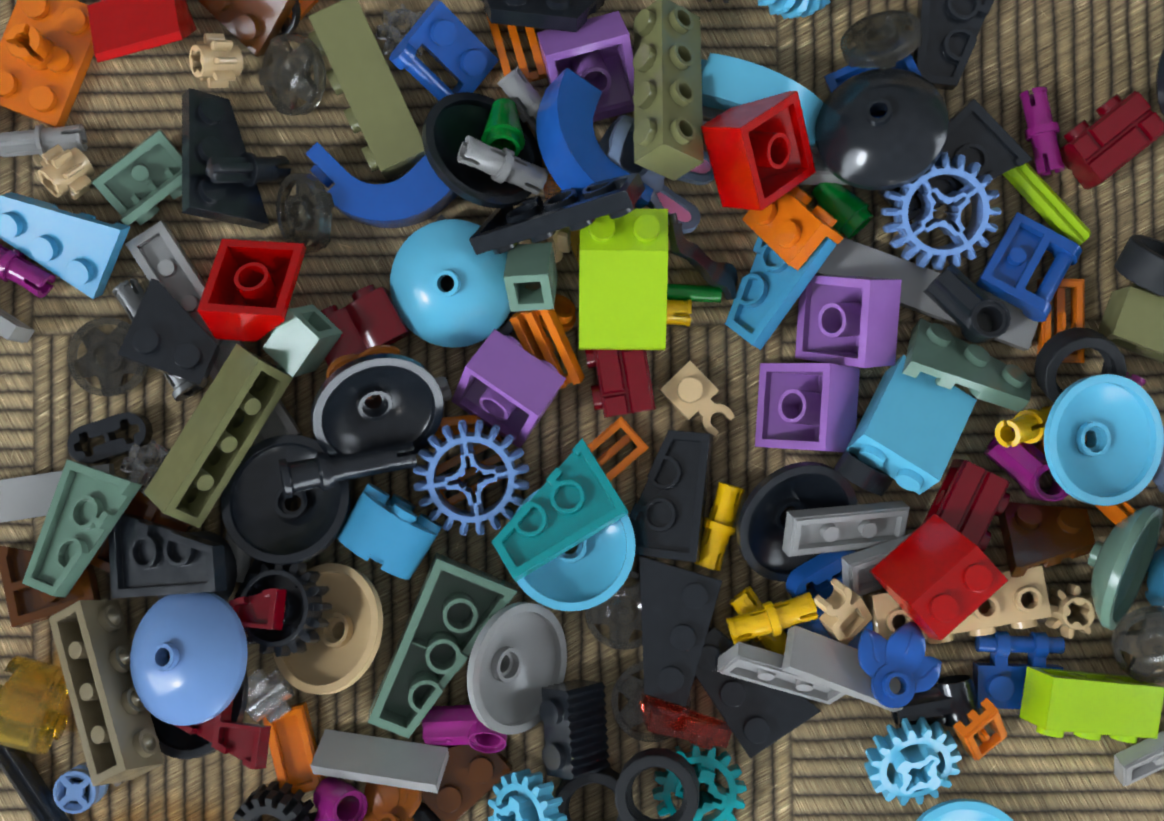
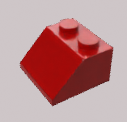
[87,0,197,63]
[701,91,816,211]
[197,239,306,342]
[869,514,1009,640]

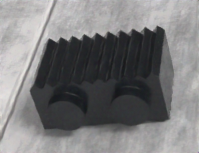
[539,679,610,780]

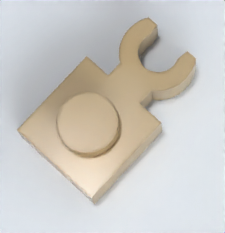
[659,361,734,436]
[814,578,873,645]

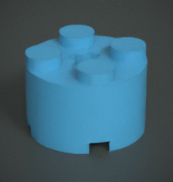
[337,483,443,580]

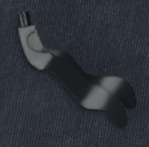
[668,213,738,300]

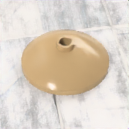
[273,563,383,695]

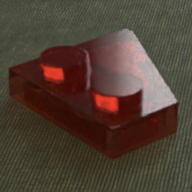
[640,695,732,750]

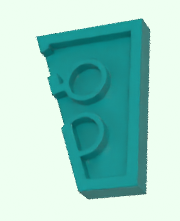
[492,438,628,582]

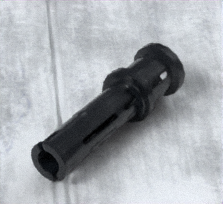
[278,441,417,499]

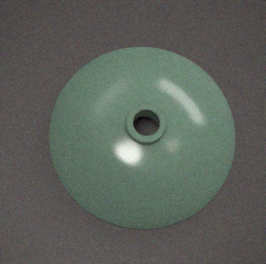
[1088,505,1163,630]

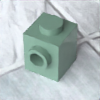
[503,242,558,312]
[262,304,343,378]

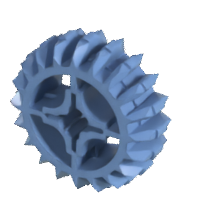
[881,152,1002,270]
[413,419,529,536]

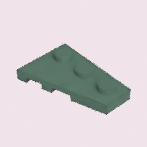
[902,318,1032,412]
[22,459,142,598]

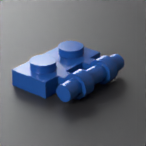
[973,631,1065,709]

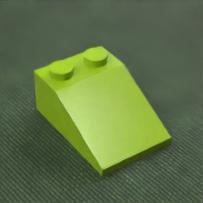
[579,208,668,350]

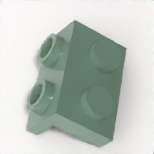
[91,129,182,226]

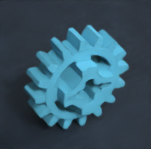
[864,717,962,806]
[488,769,567,821]

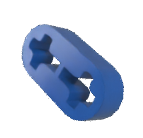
[786,550,857,607]

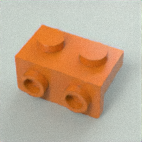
[742,186,844,270]

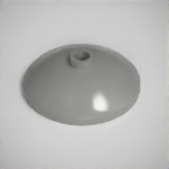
[467,602,567,735]

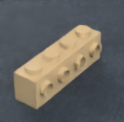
[863,565,1052,644]

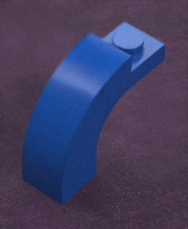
[536,68,654,209]
[305,142,458,228]

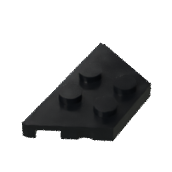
[481,0,605,32]

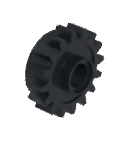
[238,562,332,657]

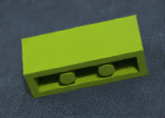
[1019,666,1164,743]

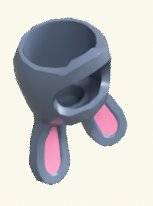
[599,115,715,234]

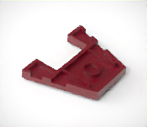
[168,588,287,770]

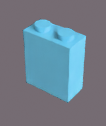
[846,354,977,495]

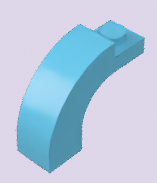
[701,53,824,146]

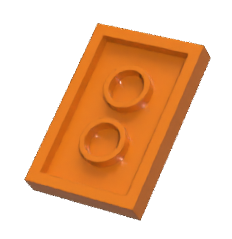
[0,0,94,127]

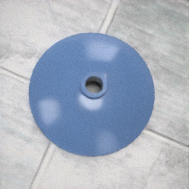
[130,592,248,726]

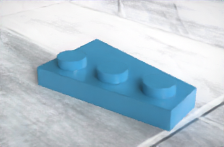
[725,236,837,350]

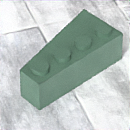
[367,553,518,739]

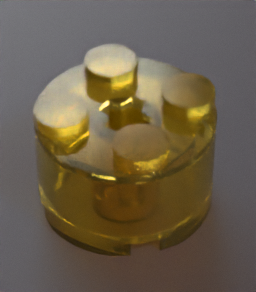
[0,655,70,755]

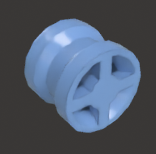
[53,763,109,814]

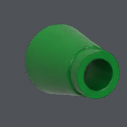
[481,98,525,156]
[811,182,874,239]

